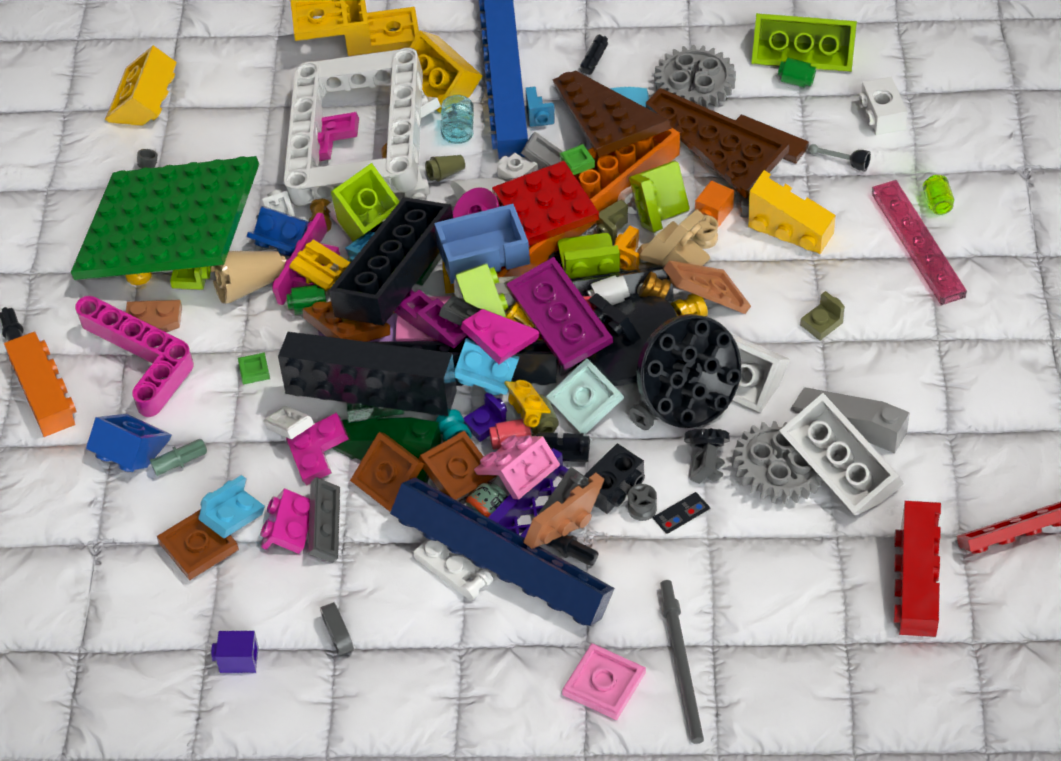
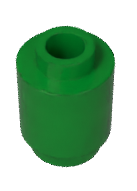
[778,57,817,88]
[287,285,326,315]

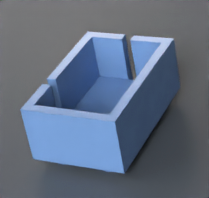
[434,204,530,284]

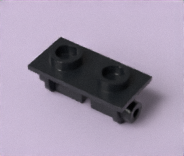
[532,431,590,462]

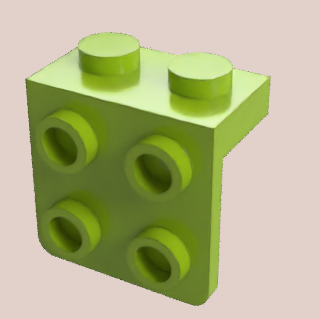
[558,233,620,278]

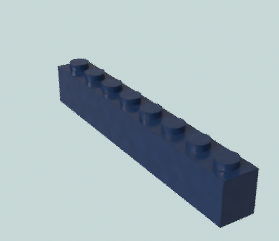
[390,478,615,626]

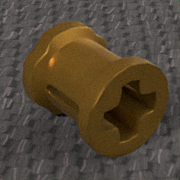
[309,198,332,232]

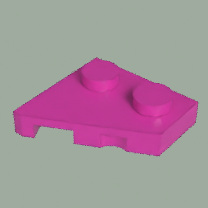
[461,309,540,364]

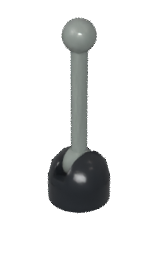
[808,144,871,171]

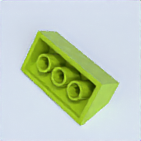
[752,13,857,72]

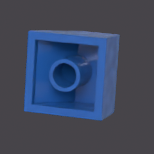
[86,414,172,472]

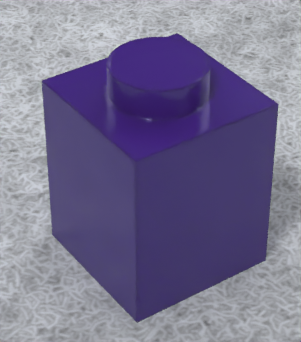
[211,631,259,673]

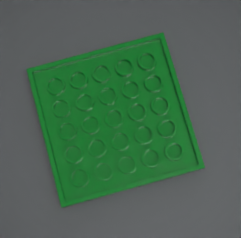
[71,156,259,280]

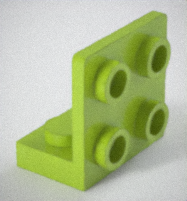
[629,161,690,233]

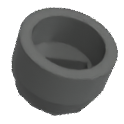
[137,149,158,168]

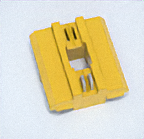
[289,239,351,291]

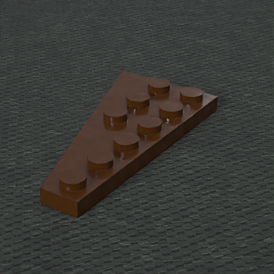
[552,70,672,157]
[646,88,789,198]

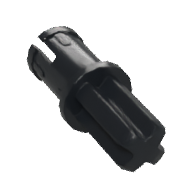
[0,307,24,342]
[544,535,599,566]

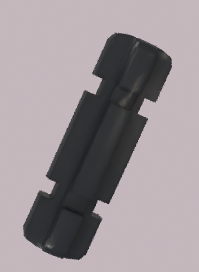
[580,34,608,75]

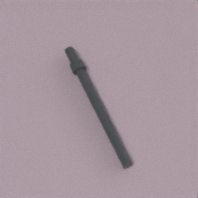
[660,580,704,744]

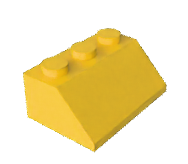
[409,30,483,113]
[105,45,177,126]

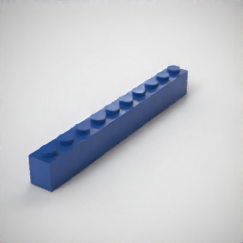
[479,0,528,159]

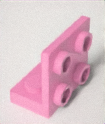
[474,435,560,499]

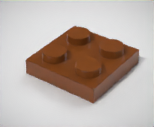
[418,431,498,502]
[350,432,425,512]
[157,509,239,581]

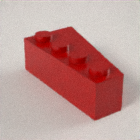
[894,501,941,637]

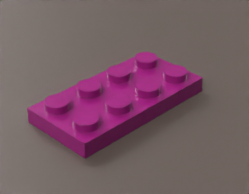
[506,257,613,370]

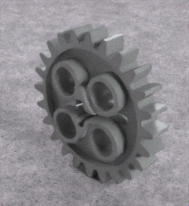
[654,45,736,108]
[732,421,823,504]

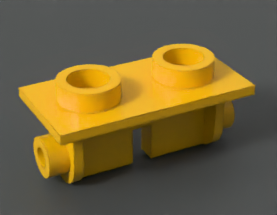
[504,380,551,427]

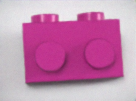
[260,488,310,554]

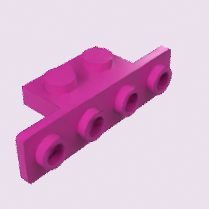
[272,213,340,305]

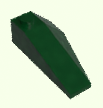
[332,417,441,484]

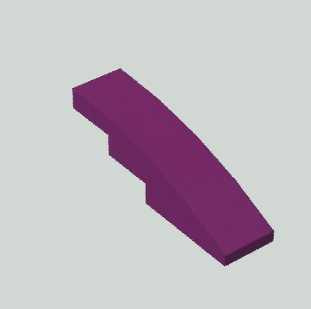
[394,289,469,348]

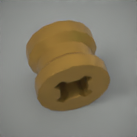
[639,272,671,299]

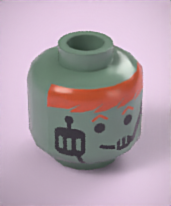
[465,483,508,518]

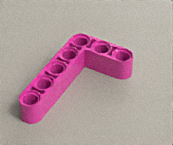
[75,296,194,417]

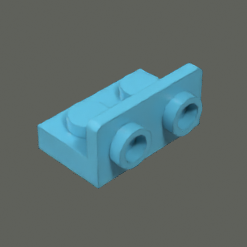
[455,338,519,395]
[199,475,265,538]

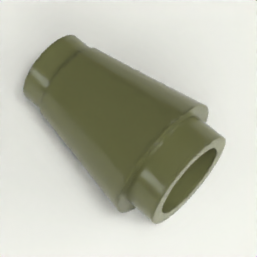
[425,155,465,182]

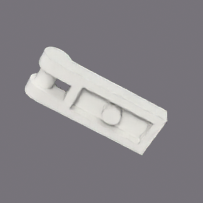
[413,539,494,601]

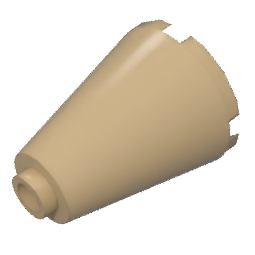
[210,251,286,304]

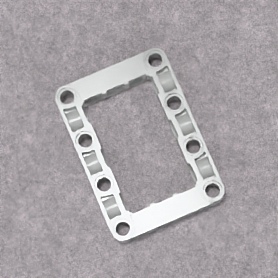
[284,48,423,206]

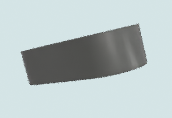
[320,602,354,656]

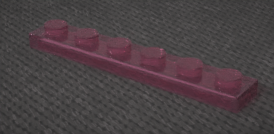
[872,180,967,305]

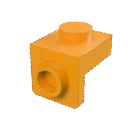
[614,226,639,270]

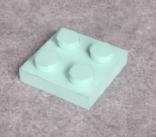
[546,358,625,435]

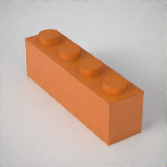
[4,331,77,437]

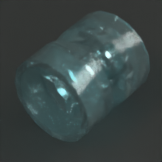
[441,95,474,144]

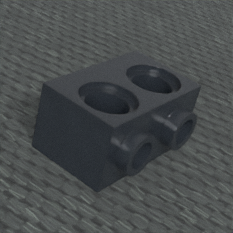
[584,443,645,514]

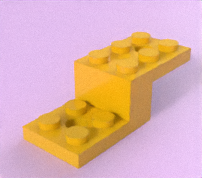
[290,0,419,56]

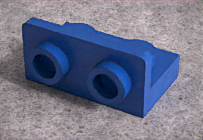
[246,206,309,256]

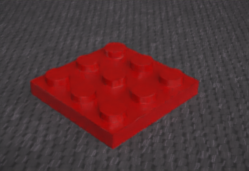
[492,161,599,246]

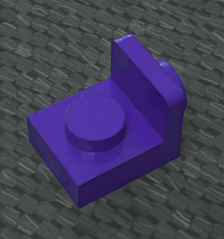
[464,392,507,442]

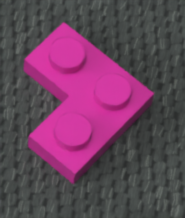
[318,112,359,161]
[286,413,349,486]

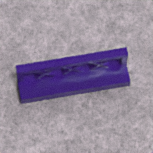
[488,448,569,538]

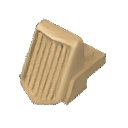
[637,209,710,266]

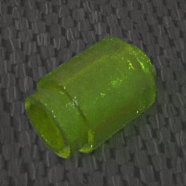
[922,175,955,215]

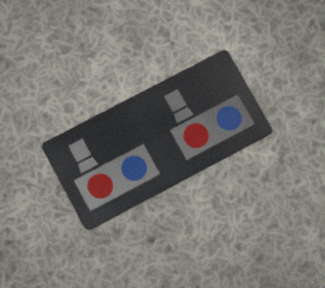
[652,492,711,534]

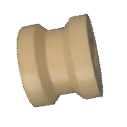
[692,215,718,249]

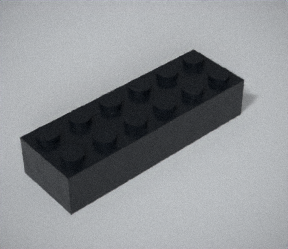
[329,197,453,326]
[278,331,457,416]

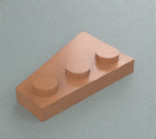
[663,260,751,314]
[524,473,605,549]

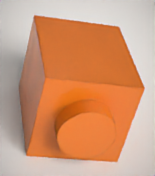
[695,181,734,227]

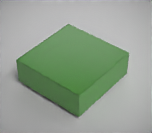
[560,144,595,175]
[238,352,270,385]

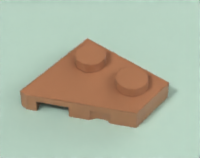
[126,300,182,336]

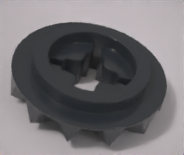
[684,428,730,448]

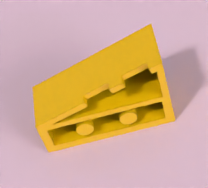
[748,170,836,254]

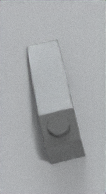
[791,387,910,453]

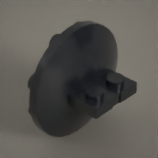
[577,293,678,386]
[637,314,741,428]

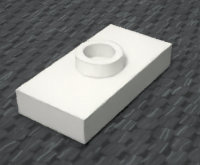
[263,406,314,439]

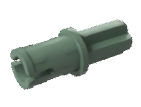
[150,439,207,476]

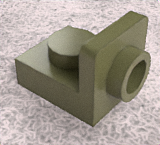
[596,199,628,246]
[800,291,845,341]

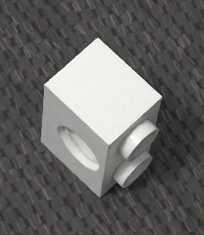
[858,76,908,135]

